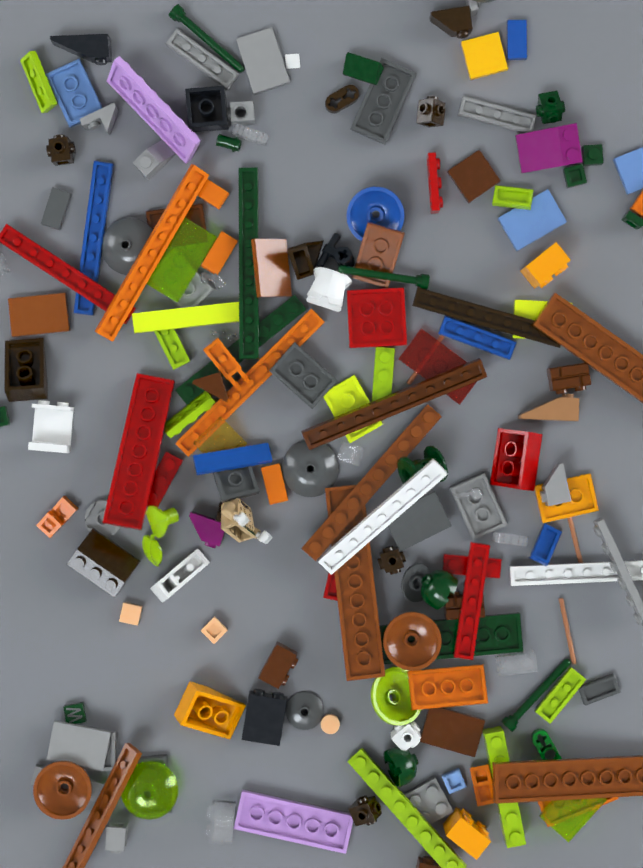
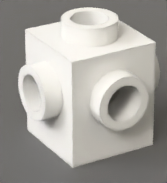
[390,721,421,751]

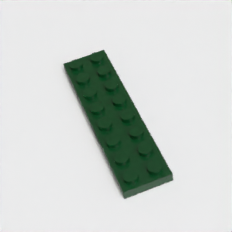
[379,612,523,664]

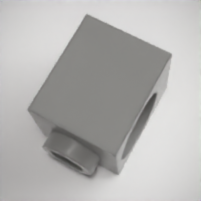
[227,101,255,126]
[105,821,129,854]

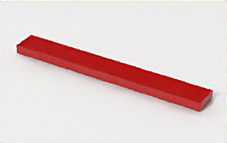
[0,224,136,324]

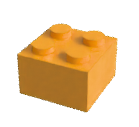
[520,242,571,289]
[442,806,491,860]

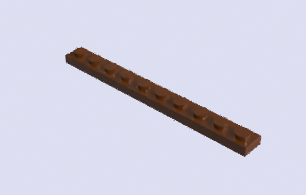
[301,358,487,450]

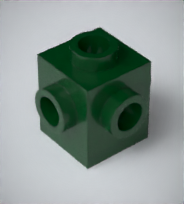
[536,91,565,124]

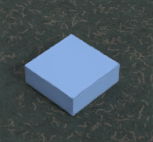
[442,768,467,794]

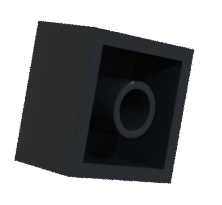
[185,85,229,132]

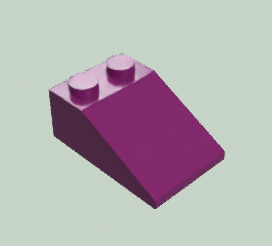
[515,123,583,173]

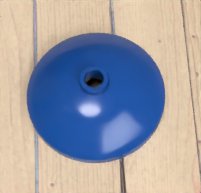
[346,186,404,241]

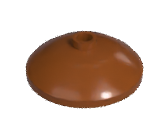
[383,612,442,671]
[33,761,92,820]

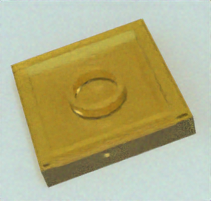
[193,416,248,453]

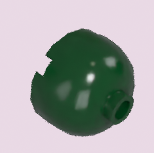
[421,570,458,610]
[383,747,418,787]

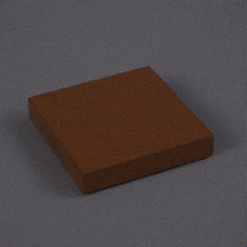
[447,150,501,204]

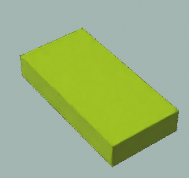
[492,185,533,210]

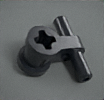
[316,233,355,267]

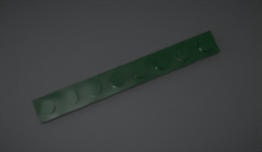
[175,295,307,405]

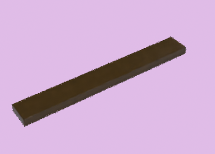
[412,287,561,348]

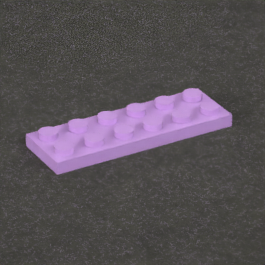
[107,56,201,164]
[234,790,353,854]

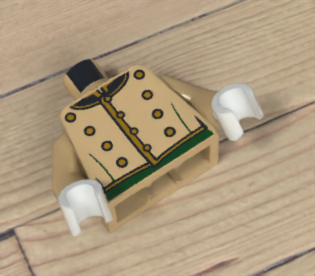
[221,498,273,544]

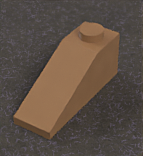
[518,394,580,421]

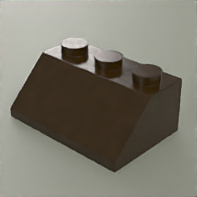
[67,528,140,597]

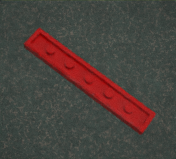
[453,542,490,660]

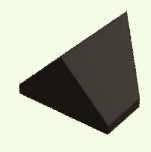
[287,240,324,280]

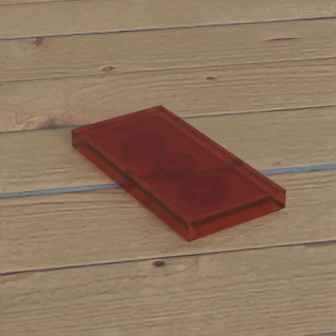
[398,328,477,405]

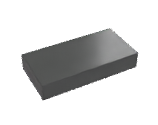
[41,187,72,230]
[578,673,621,706]

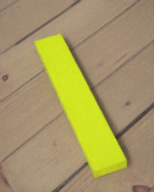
[132,302,239,334]

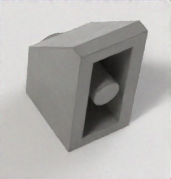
[132,140,176,180]
[540,463,571,506]

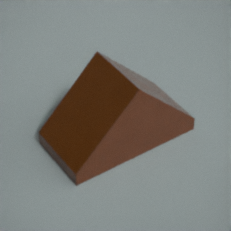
[192,372,229,402]

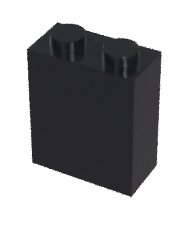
[242,689,287,746]

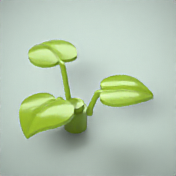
[142,506,179,567]

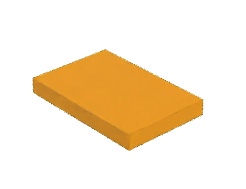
[535,473,599,523]

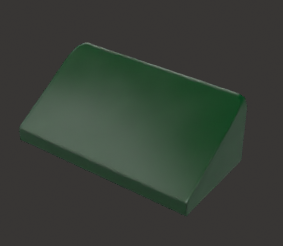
[343,52,384,85]

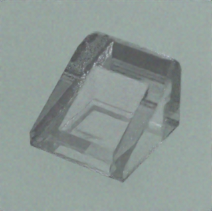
[337,441,364,466]

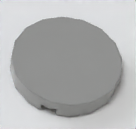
[84,500,121,537]

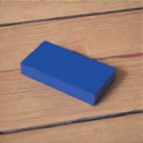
[507,20,527,60]
[529,523,562,566]

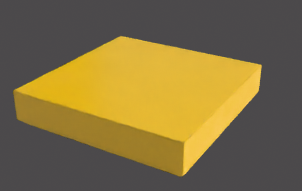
[461,32,508,80]

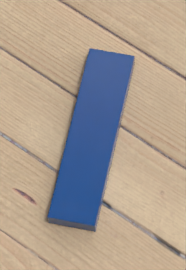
[438,316,517,360]
[193,443,272,475]

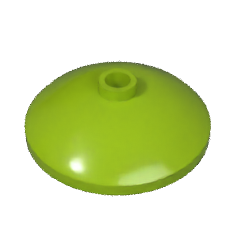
[371,667,421,726]

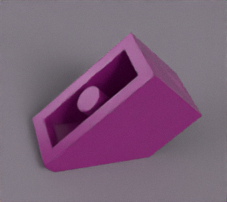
[189,511,225,548]

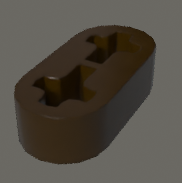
[325,85,359,114]

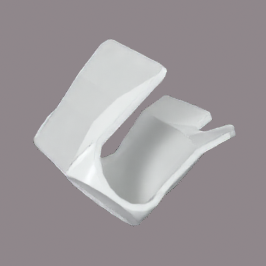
[306,267,352,312]

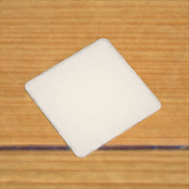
[285,54,300,69]

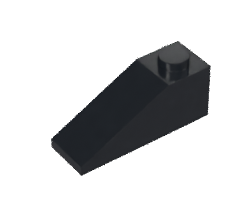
[50,34,112,65]

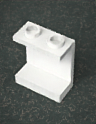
[28,400,74,453]

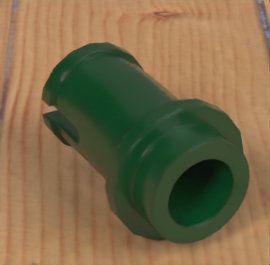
[216,134,242,153]

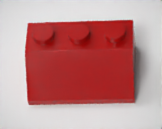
[490,428,543,491]

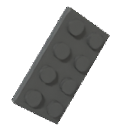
[350,58,417,145]

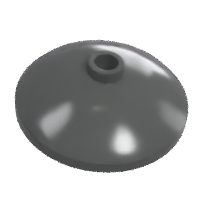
[102,217,153,275]
[282,441,339,497]

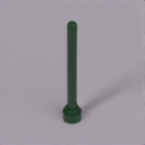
[169,4,245,73]
[338,266,430,290]
[501,659,571,732]

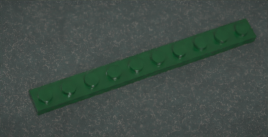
[239,167,259,360]

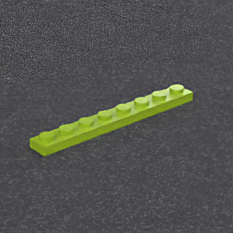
[347,748,467,868]

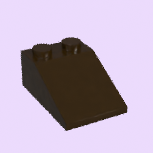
[4,338,48,402]

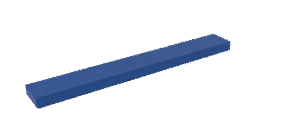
[74,161,114,316]

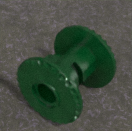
[397,446,448,484]

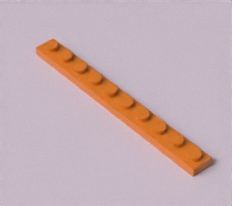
[95,164,209,342]
[175,308,325,457]

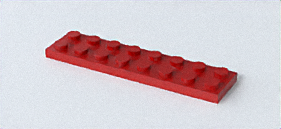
[103,373,175,531]

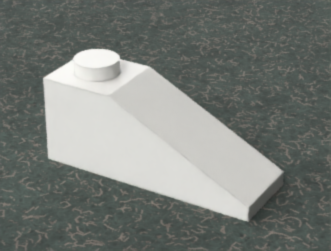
[150,548,210,603]

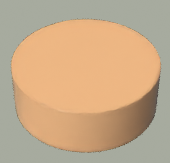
[321,714,340,734]

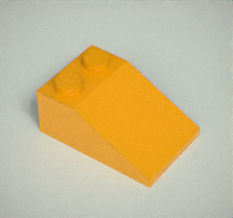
[174,681,246,739]

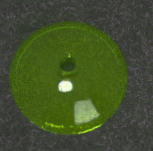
[121,761,179,820]

